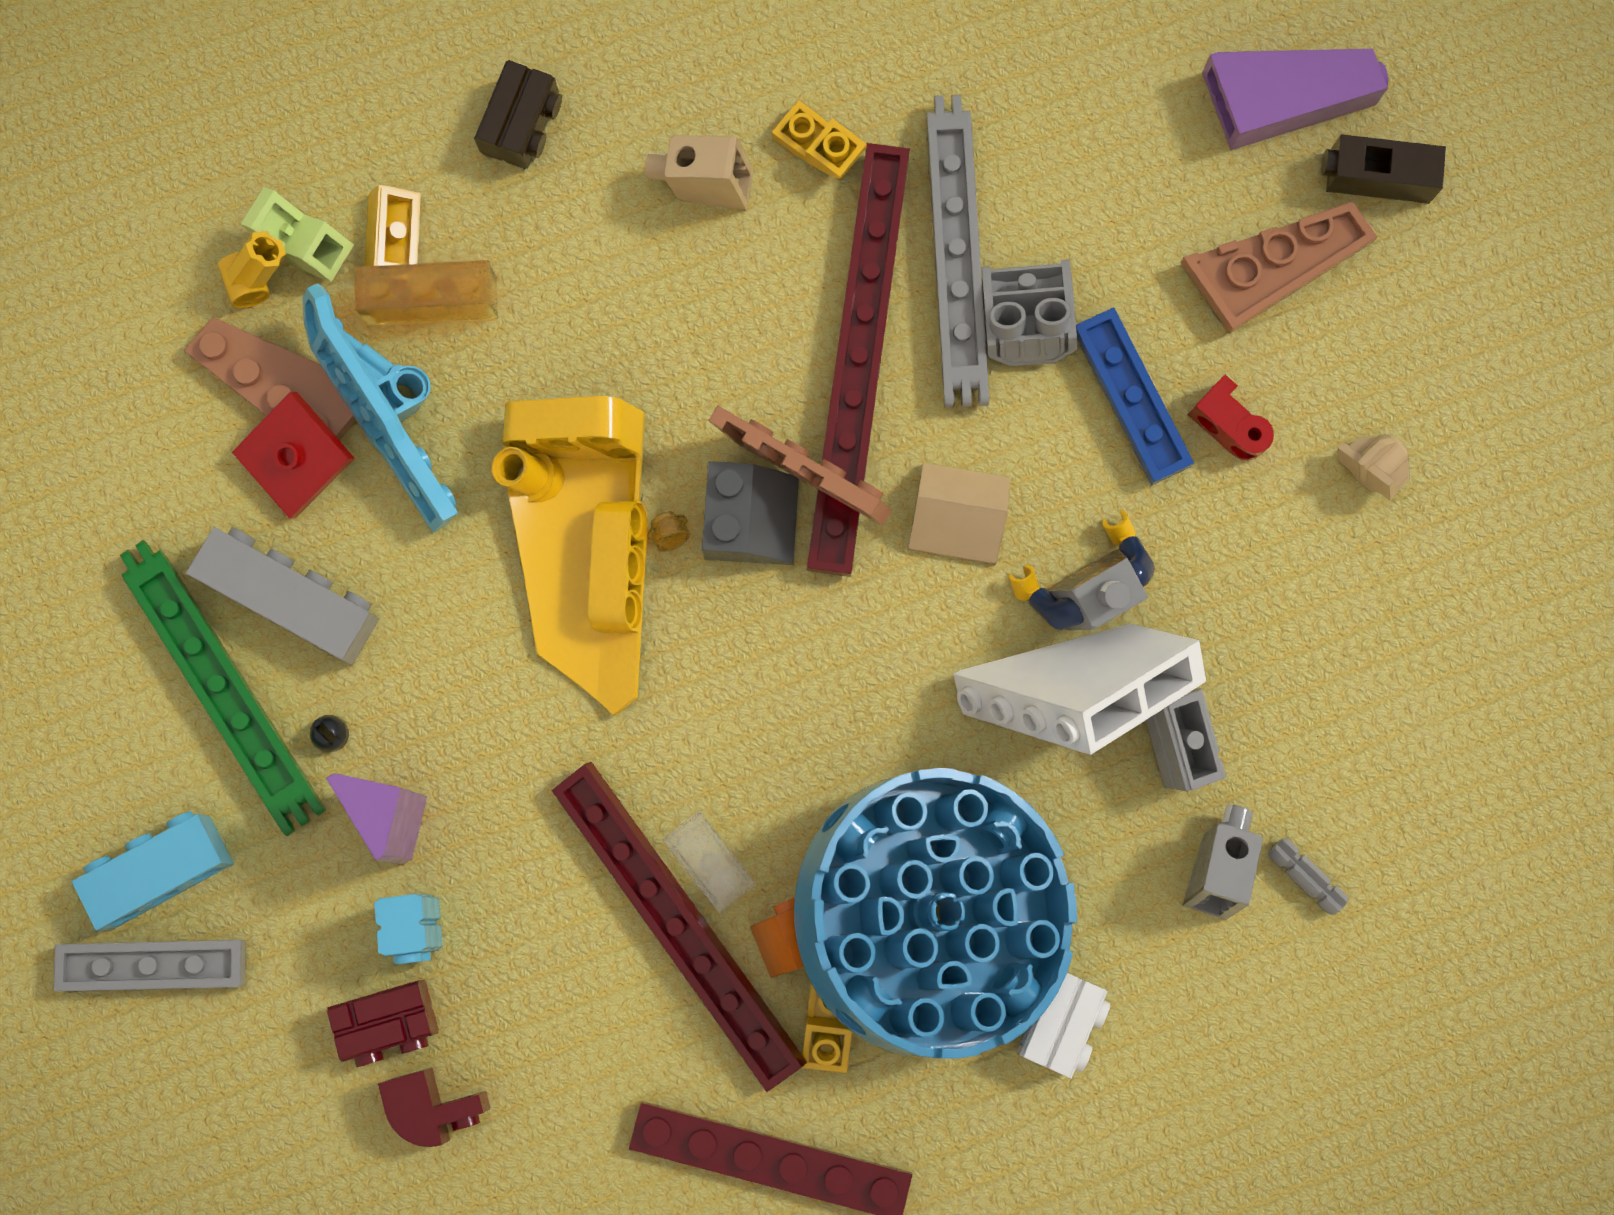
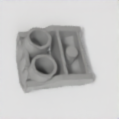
[982,259,1077,367]

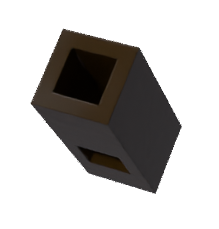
[1321,134,1446,204]

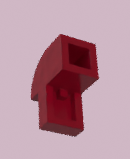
[378,1067,491,1147]

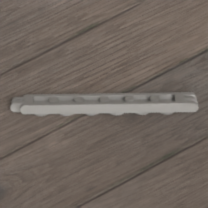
[926,94,989,408]

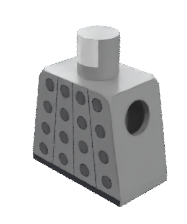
[1183,805,1263,920]

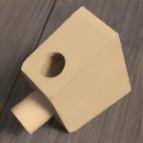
[645,135,753,210]

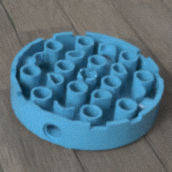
[794,768,1077,1059]

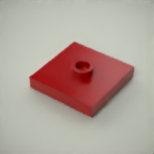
[232,392,355,519]

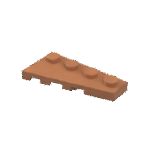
[1180,202,1378,334]
[184,317,356,440]
[708,405,892,526]

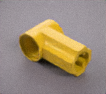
[217,231,286,309]

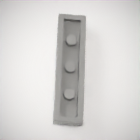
[54,940,246,992]

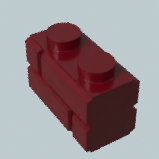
[327,979,439,1068]

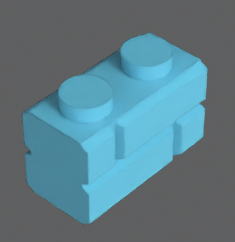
[374,894,443,965]

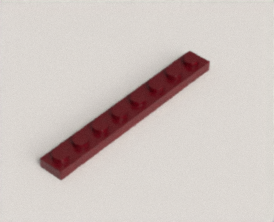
[551,762,807,1092]

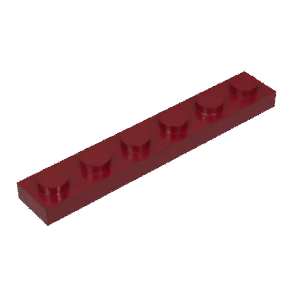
[629,1101,913,1215]

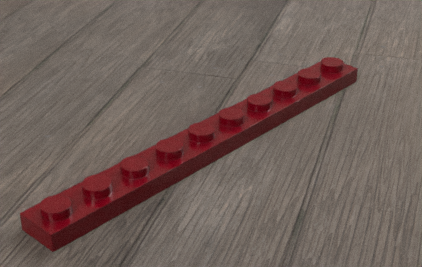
[807,143,910,577]

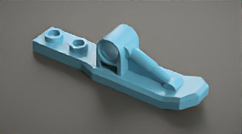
[302,283,458,533]

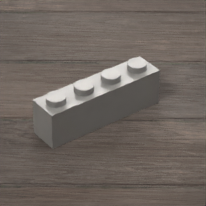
[186,527,379,666]

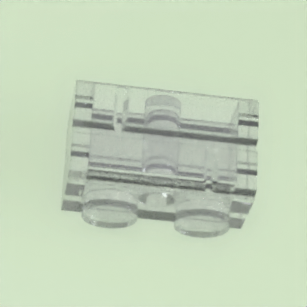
[662,811,757,914]

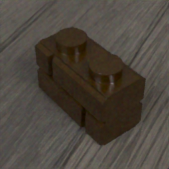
[474,60,562,169]

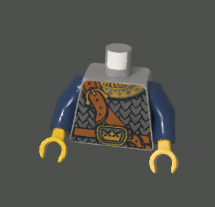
[1009,510,1155,630]

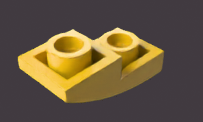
[772,100,867,180]
[802,983,852,1073]

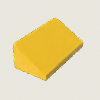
[364,185,421,278]

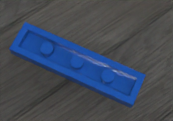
[1076,307,1194,486]

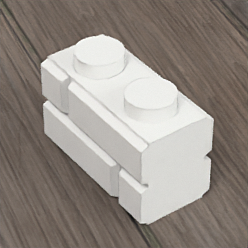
[1016,973,1110,1079]

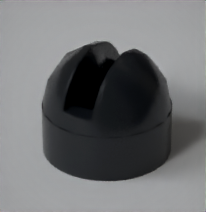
[310,715,349,752]

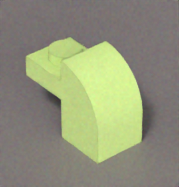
[241,187,354,282]

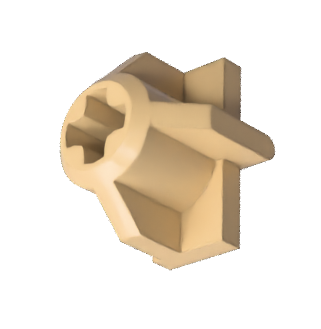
[1338,434,1410,500]

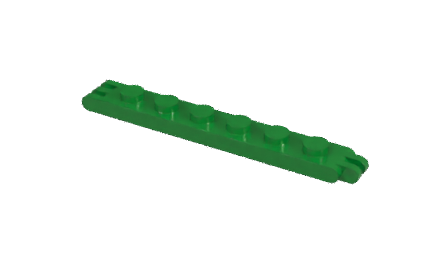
[120,540,326,836]

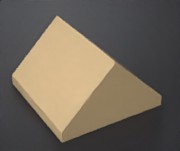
[908,463,1010,565]

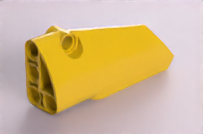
[492,396,648,716]

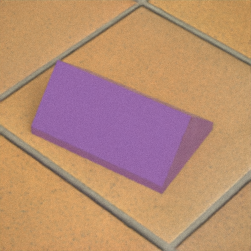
[326,773,427,864]

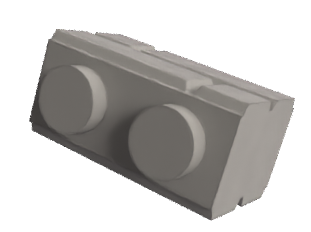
[1146,688,1226,791]

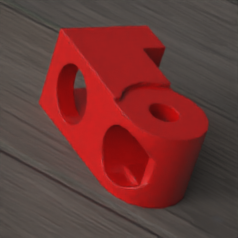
[1187,374,1274,461]

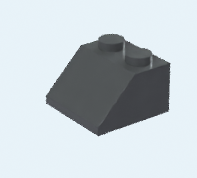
[702,461,799,565]

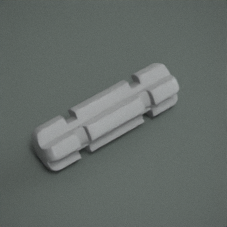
[1268,838,1349,915]

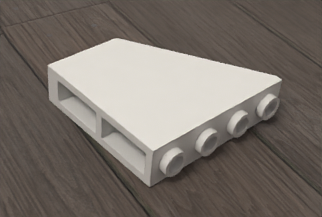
[953,624,1206,755]

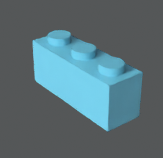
[71,811,234,931]

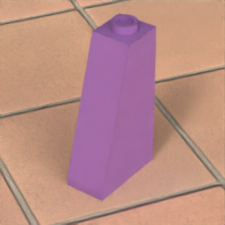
[1202,49,1388,150]

